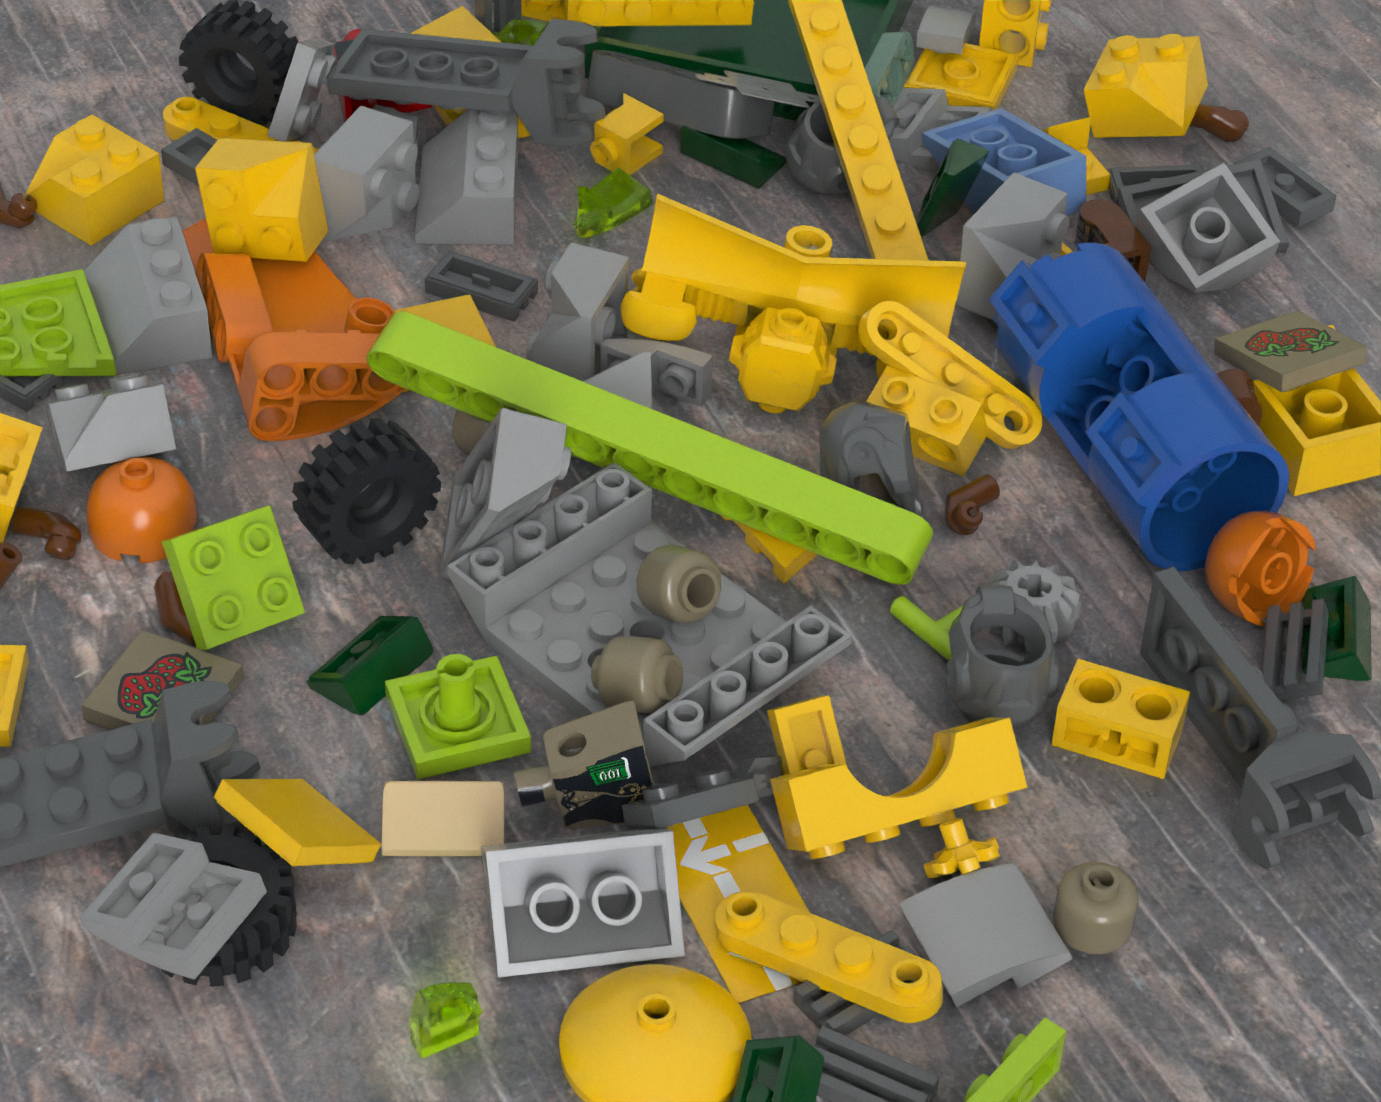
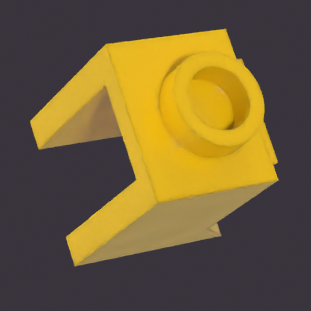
[590,93,664,179]

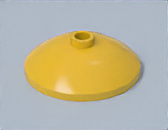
[559,964,752,1102]

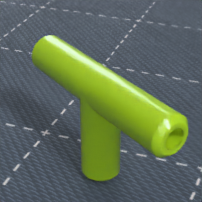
[890,596,963,661]

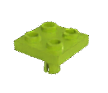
[161,505,305,650]
[385,654,531,780]

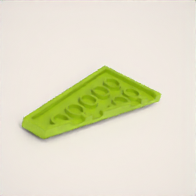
[0,269,117,376]

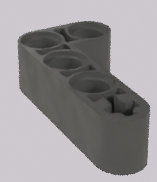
[586,50,775,139]

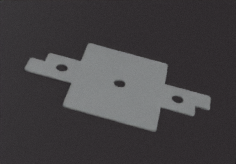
[695,70,820,108]

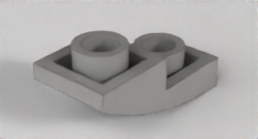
[916,5,977,54]
[600,338,713,407]

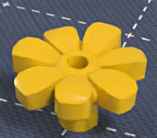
[924,818,1000,878]

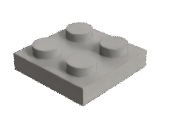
[267,37,337,142]

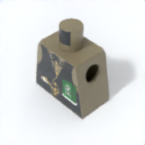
[514,700,654,829]

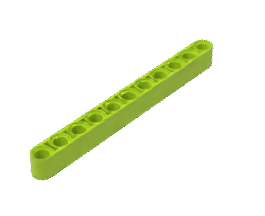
[366,311,933,585]

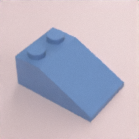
[922,108,1086,216]

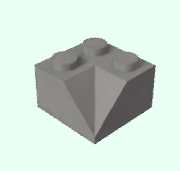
[314,106,419,241]
[1135,163,1280,293]
[957,172,1070,320]
[526,242,629,381]
[44,373,177,472]

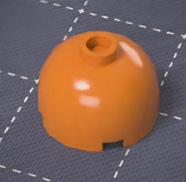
[86,456,198,563]
[1205,511,1316,626]

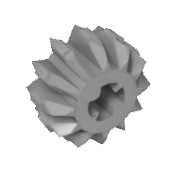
[989,559,1081,653]

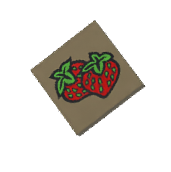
[1214,310,1367,393]
[81,630,244,729]

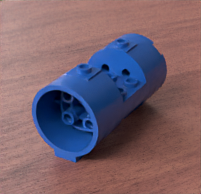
[989,243,1289,571]

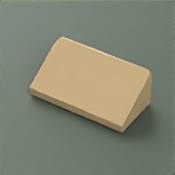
[382,781,505,856]

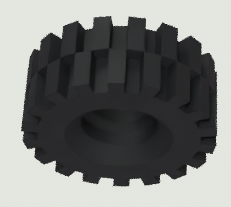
[179,0,299,126]
[292,418,441,565]
[161,825,297,987]

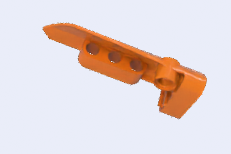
[182,219,405,441]

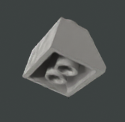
[415,109,519,245]
[84,216,212,375]
[439,408,571,579]
[481,827,685,978]

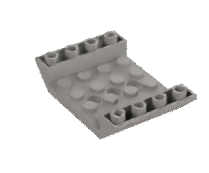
[447,462,852,767]

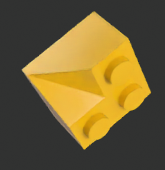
[1083,34,1208,138]
[23,114,165,246]
[195,138,329,262]
[1253,368,1381,496]

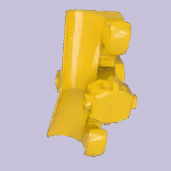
[620,194,966,413]

